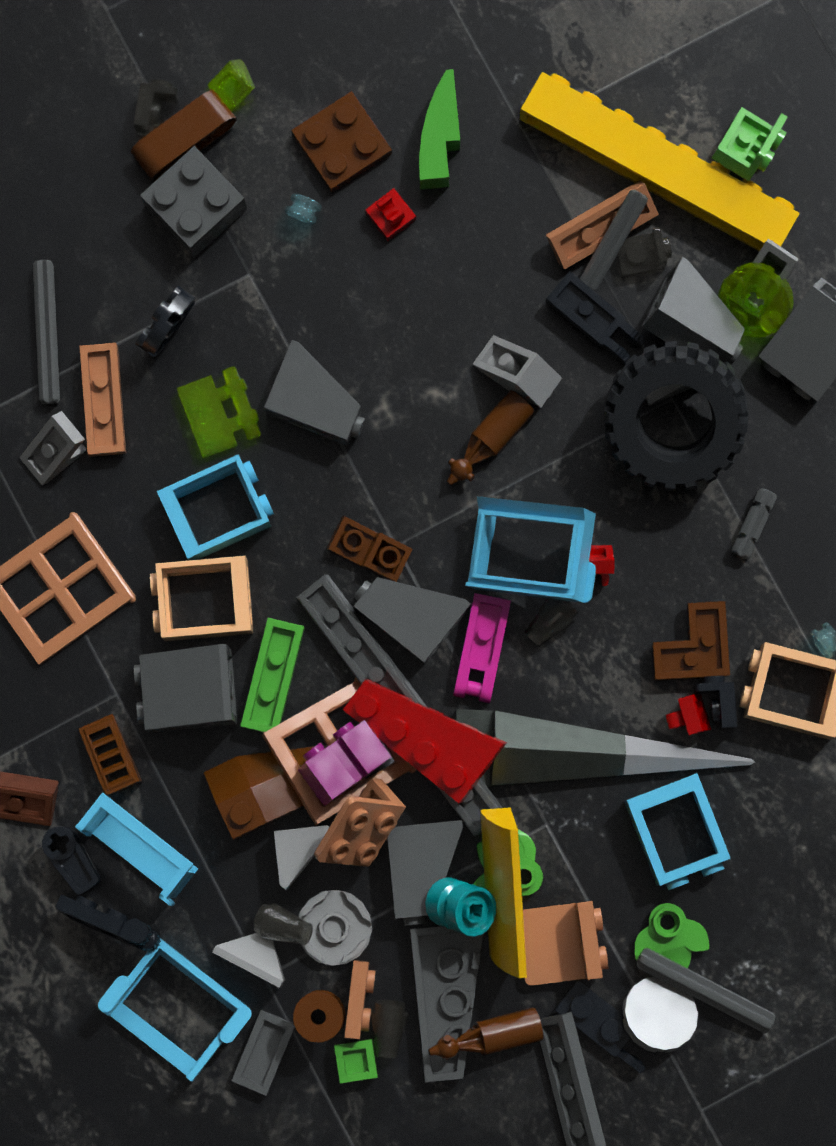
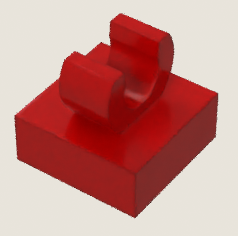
[365,188,417,241]
[589,545,615,586]
[665,694,712,735]

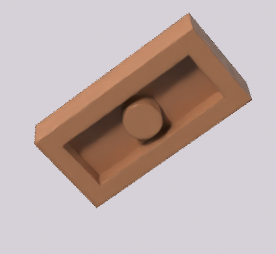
[344,960,376,1039]

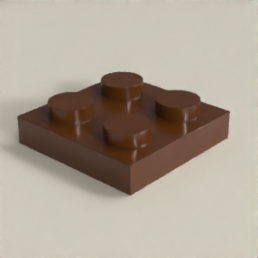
[291,91,392,193]

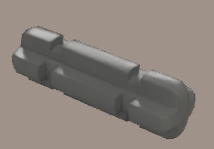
[732,488,777,560]

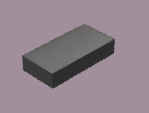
[231,1010,295,1096]

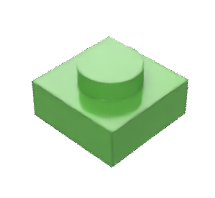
[334,1039,378,1084]

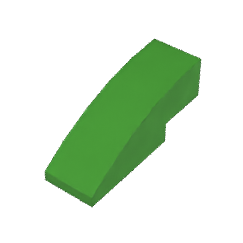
[419,69,460,190]

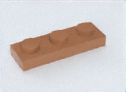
[546,180,659,269]
[80,343,126,457]

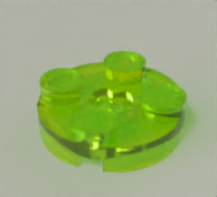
[718,263,794,337]

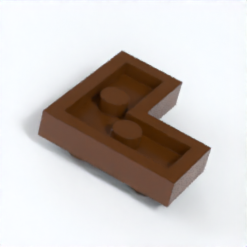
[652,601,730,681]

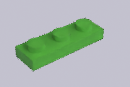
[241,618,305,733]

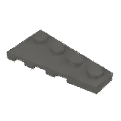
[410,926,484,1083]

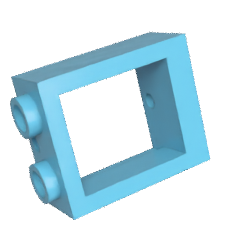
[157,454,274,560]
[624,773,731,890]

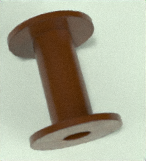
[293,990,345,1043]

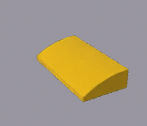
[480,807,527,978]

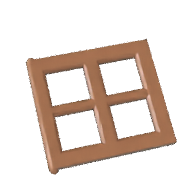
[0,512,136,665]
[262,677,416,825]

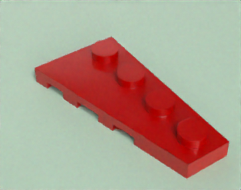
[343,680,507,803]

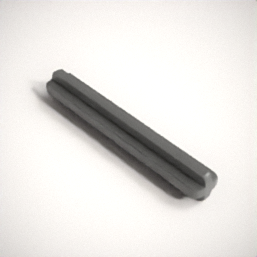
[33,260,60,404]
[636,948,776,1033]

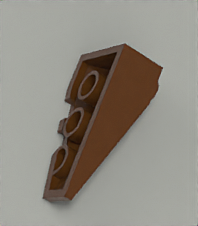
[204,745,371,840]

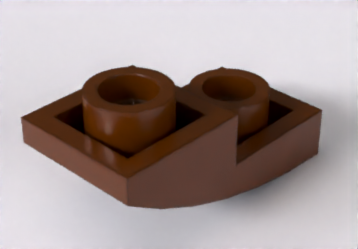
[326,516,413,582]

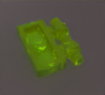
[177,366,261,458]

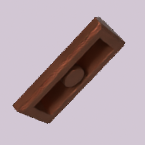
[0,771,59,826]

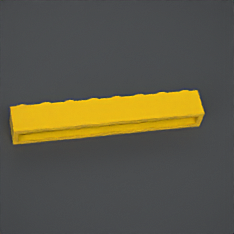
[519,72,800,251]

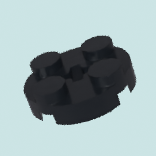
[135,286,196,358]

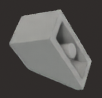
[472,335,562,408]

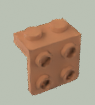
[314,778,406,867]
[523,901,608,986]

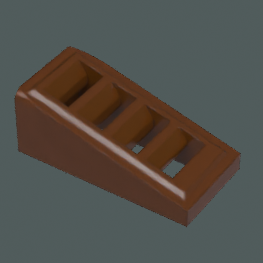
[78,713,142,797]

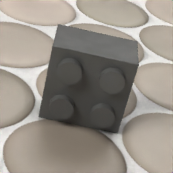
[140,146,247,258]

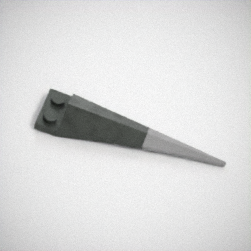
[454,709,755,787]

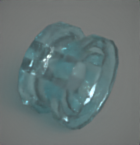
[285,194,322,225]
[810,622,836,659]

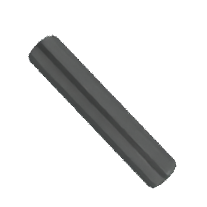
[580,189,648,291]

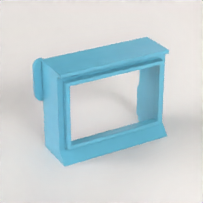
[465,496,596,603]
[75,792,198,906]
[98,938,251,1082]

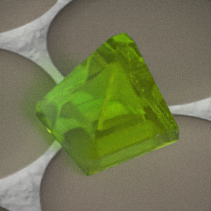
[208,59,255,112]

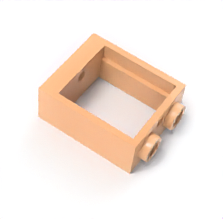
[150,556,253,641]
[739,642,836,740]

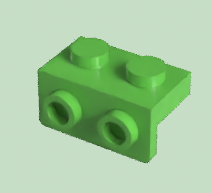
[712,107,787,181]

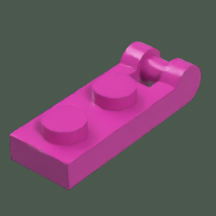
[453,593,511,704]

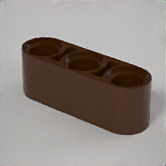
[130,89,237,182]

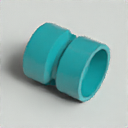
[425,877,496,937]

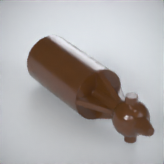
[447,390,535,485]
[428,1007,543,1060]

